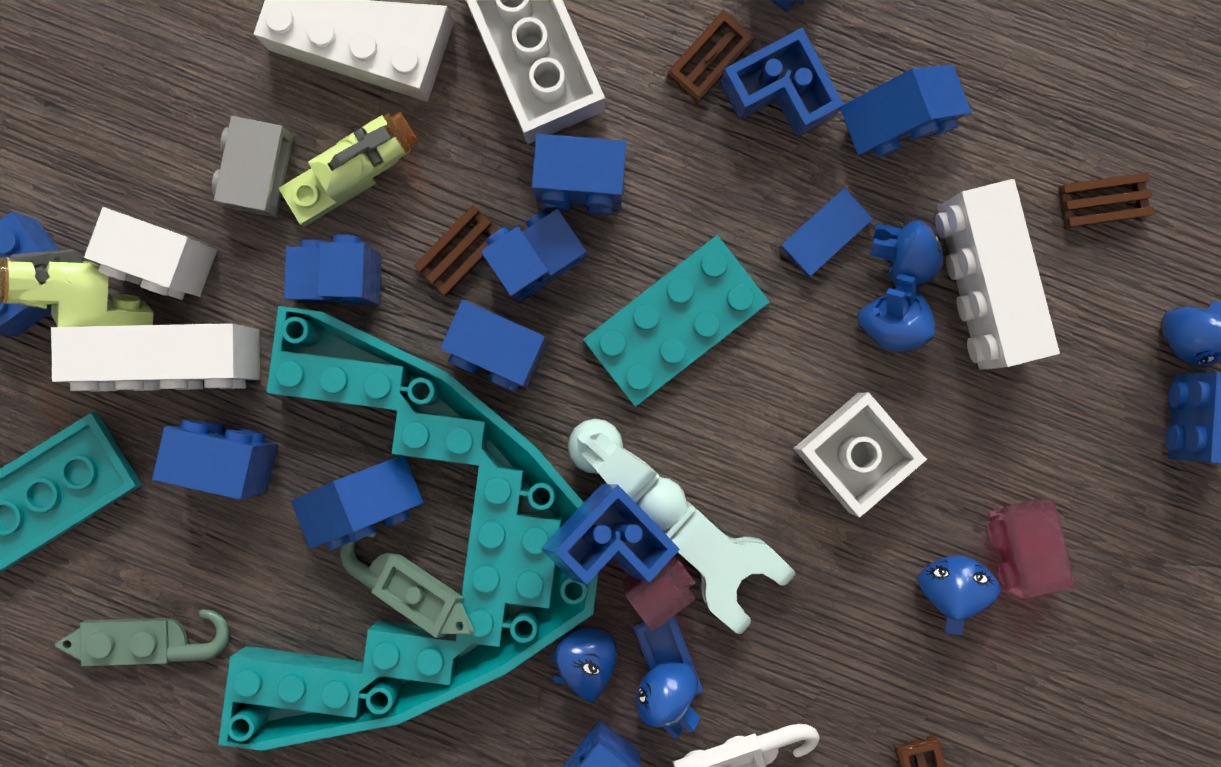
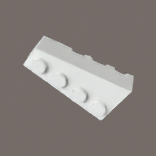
[253,0,454,102]

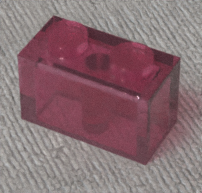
[988,498,1076,599]
[623,554,696,632]

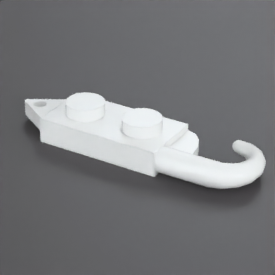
[673,724,820,767]

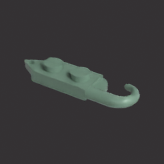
[340,533,475,638]
[55,609,229,666]

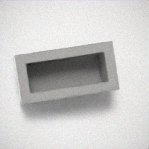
[212,116,294,218]

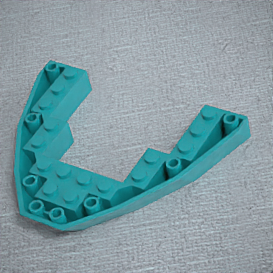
[218,306,598,751]

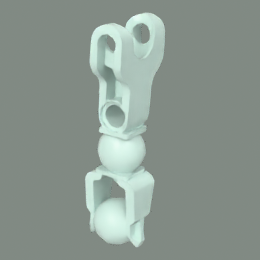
[568,419,795,634]

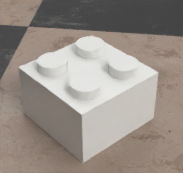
[84,207,218,300]
[793,392,927,518]

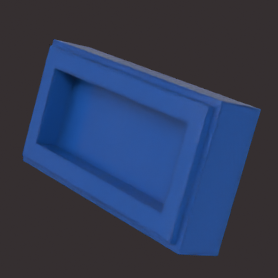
[780,188,873,278]
[633,609,704,695]

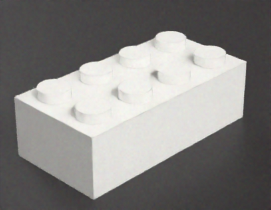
[465,0,605,144]
[935,179,1060,370]
[51,324,260,392]

